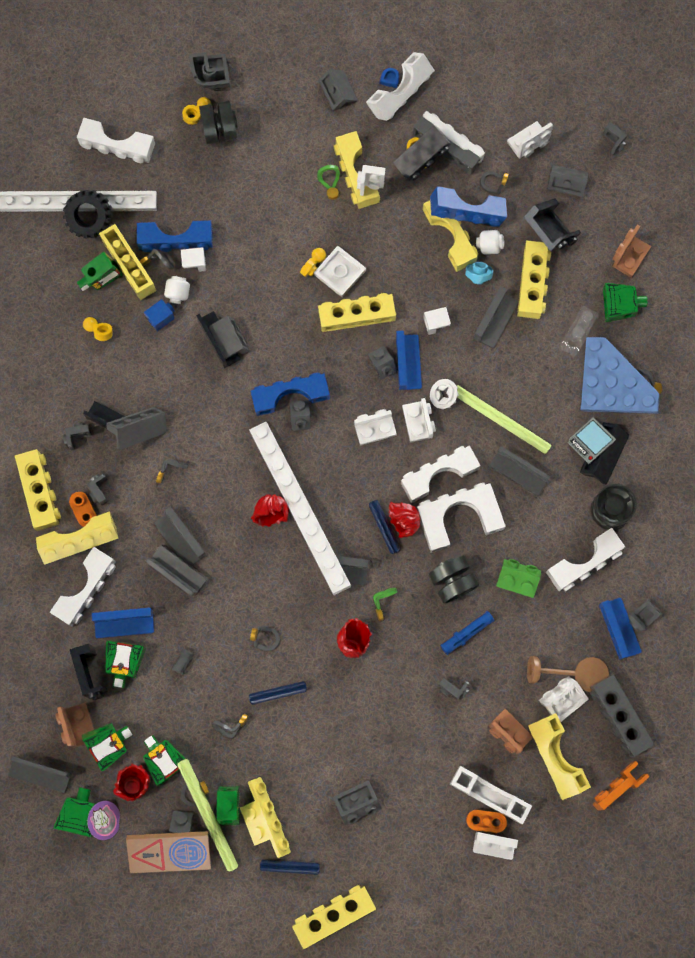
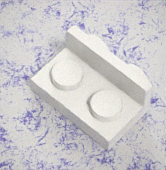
[357,165,385,196]
[402,398,436,442]
[354,409,397,445]
[539,677,589,722]
[473,832,518,860]

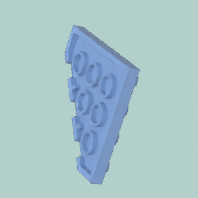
[581,337,660,414]

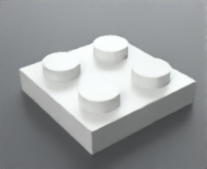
[314,246,366,297]

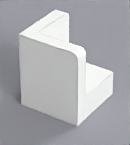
[181,248,206,272]
[424,307,451,335]

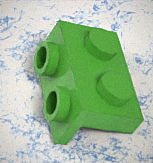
[496,559,541,598]

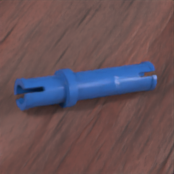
[440,611,495,655]

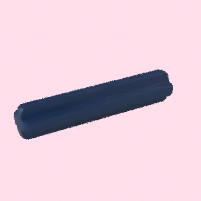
[369,500,400,554]
[249,681,307,705]
[260,860,320,875]

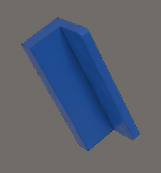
[396,331,422,390]
[599,598,641,660]
[92,607,154,638]

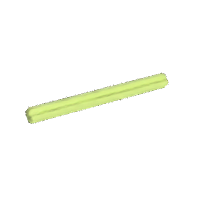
[457,385,551,454]
[178,759,238,872]

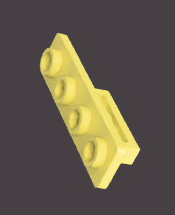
[240,777,291,858]

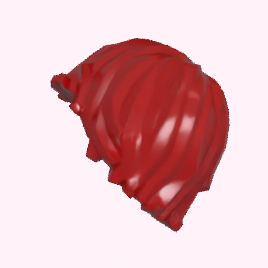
[251,494,289,527]
[388,502,420,538]
[337,618,372,659]
[113,764,150,801]

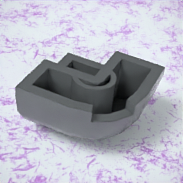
[189,52,230,89]

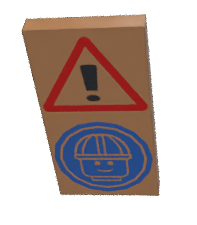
[126,831,211,873]

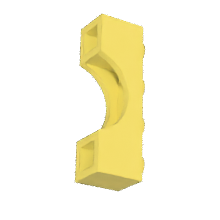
[333,131,380,209]
[423,201,478,272]
[36,511,118,565]
[528,713,591,800]

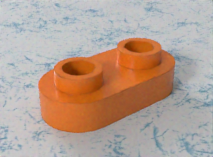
[69,492,97,527]
[466,810,507,833]

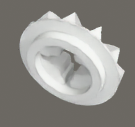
[430,379,459,410]

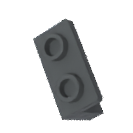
[333,780,381,825]

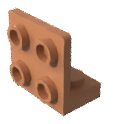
[612,224,651,278]
[56,702,94,748]
[488,709,533,754]

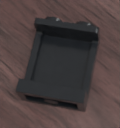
[524,198,581,251]
[70,643,108,700]

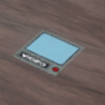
[568,417,616,464]

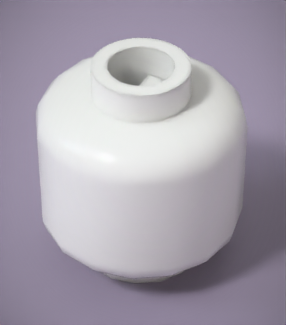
[476,230,504,255]
[164,276,190,304]

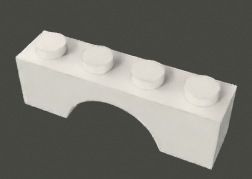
[366,52,435,121]
[77,118,155,163]
[401,446,480,503]
[546,528,625,592]
[50,547,116,627]
[450,766,532,824]

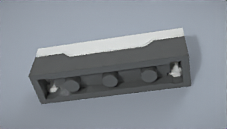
[413,111,485,175]

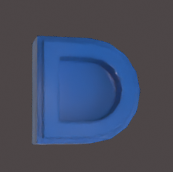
[379,68,399,88]

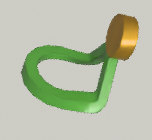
[317,165,340,200]
[373,588,397,621]

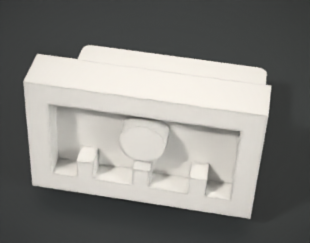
[507,121,553,159]

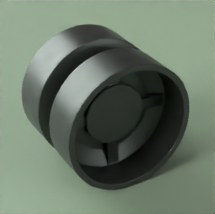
[199,100,238,145]
[591,484,637,530]
[428,555,480,604]

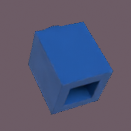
[144,299,175,331]

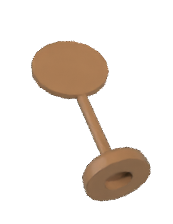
[527,656,609,692]

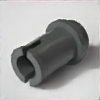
[172,648,194,675]

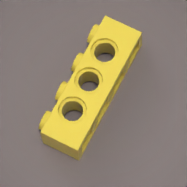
[99,224,156,300]
[517,240,551,319]
[318,293,396,332]
[15,449,61,531]
[292,885,376,949]

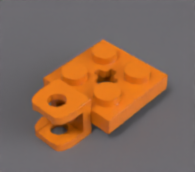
[593,761,649,810]

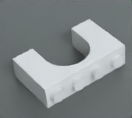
[417,483,506,553]

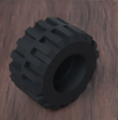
[63,190,113,239]

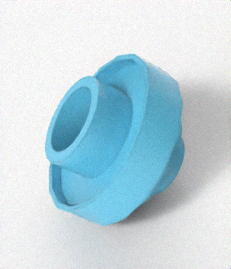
[465,262,493,284]

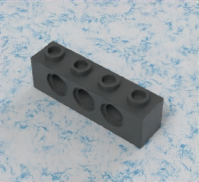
[590,675,654,757]

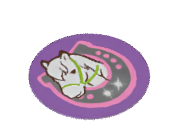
[87,801,120,840]

